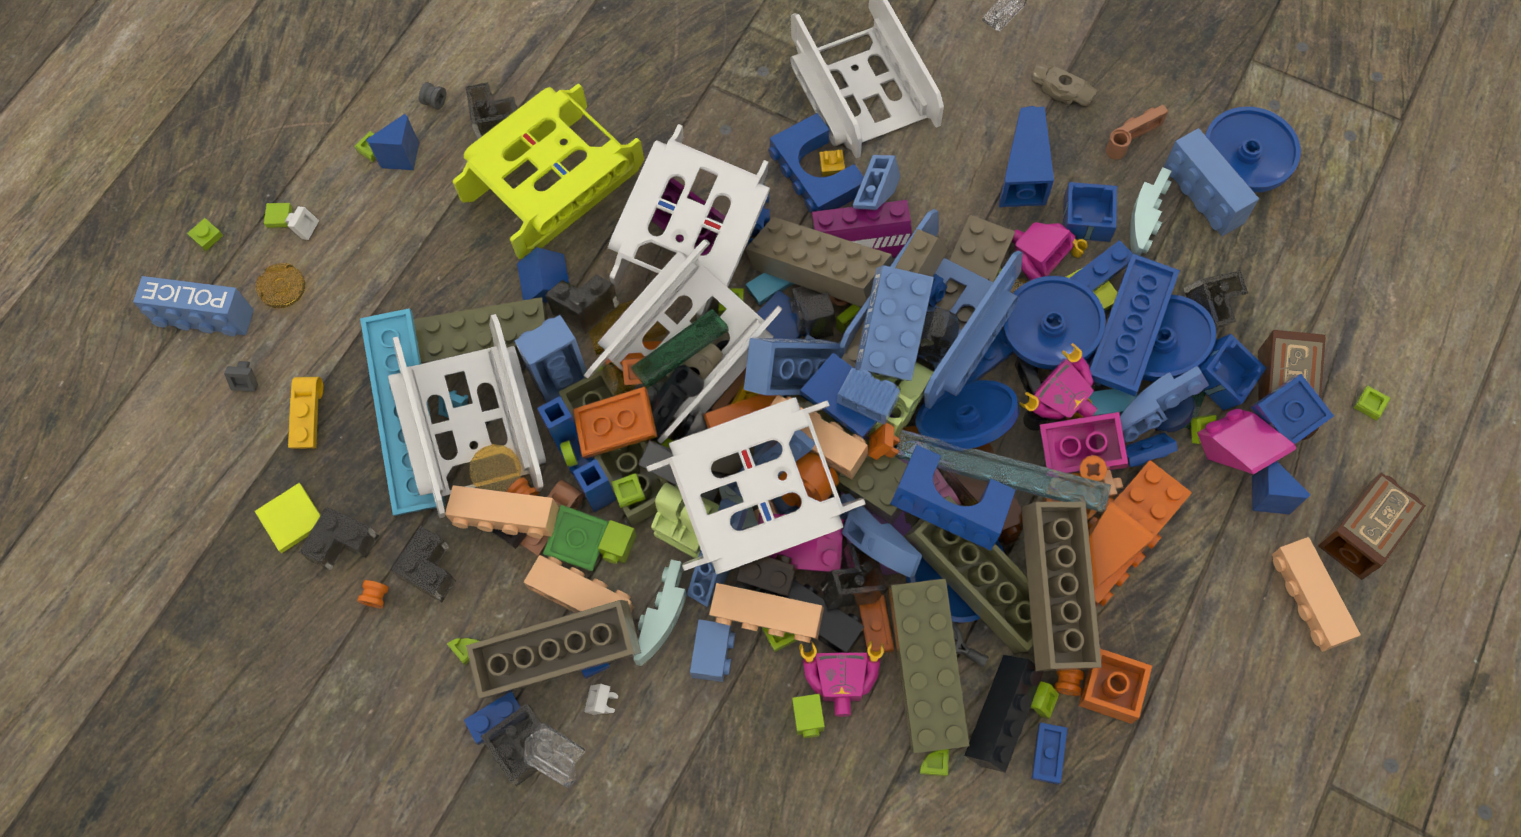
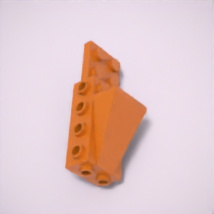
[1088,460,1192,607]

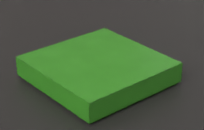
[543,505,609,571]

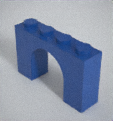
[768,113,864,213]
[537,396,616,512]
[890,445,1015,551]

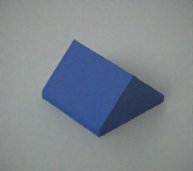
[366,114,419,170]
[517,247,572,303]
[1252,461,1311,515]

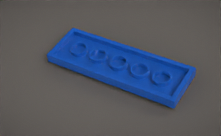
[1090,253,1180,396]

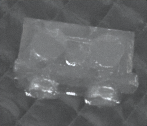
[982,0,1027,32]
[524,723,585,788]

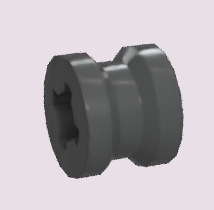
[419,82,446,110]

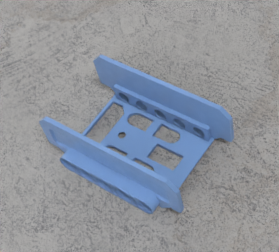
[840,209,1023,409]

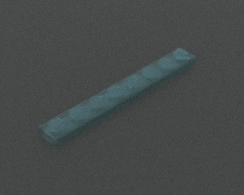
[895,430,1111,513]

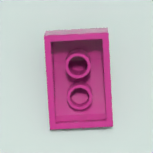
[1197,409,1296,474]
[1040,412,1128,476]
[758,513,844,573]

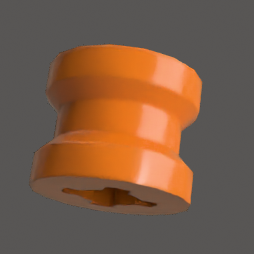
[1080,455,1107,483]
[507,477,539,496]
[357,580,389,608]
[1054,670,1085,696]

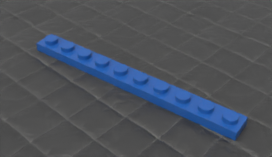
[967,240,1132,382]

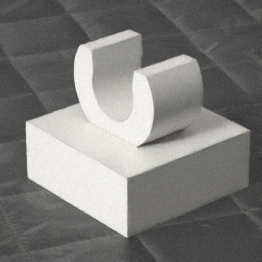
[285,206,319,240]
[584,684,618,715]

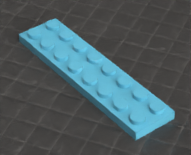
[360,308,446,516]

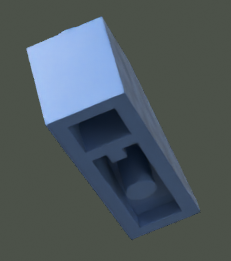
[853,155,901,210]

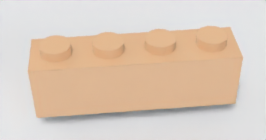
[770,395,868,480]
[445,485,559,538]
[1272,537,1361,652]
[524,555,634,613]
[709,583,824,643]

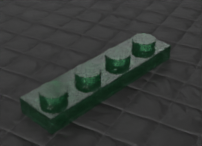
[631,309,729,388]

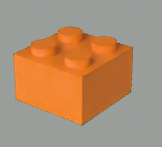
[1078,649,1152,724]

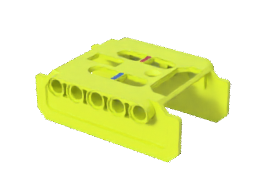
[452,84,644,259]

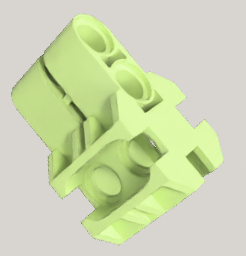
[866,362,934,438]
[651,482,719,558]

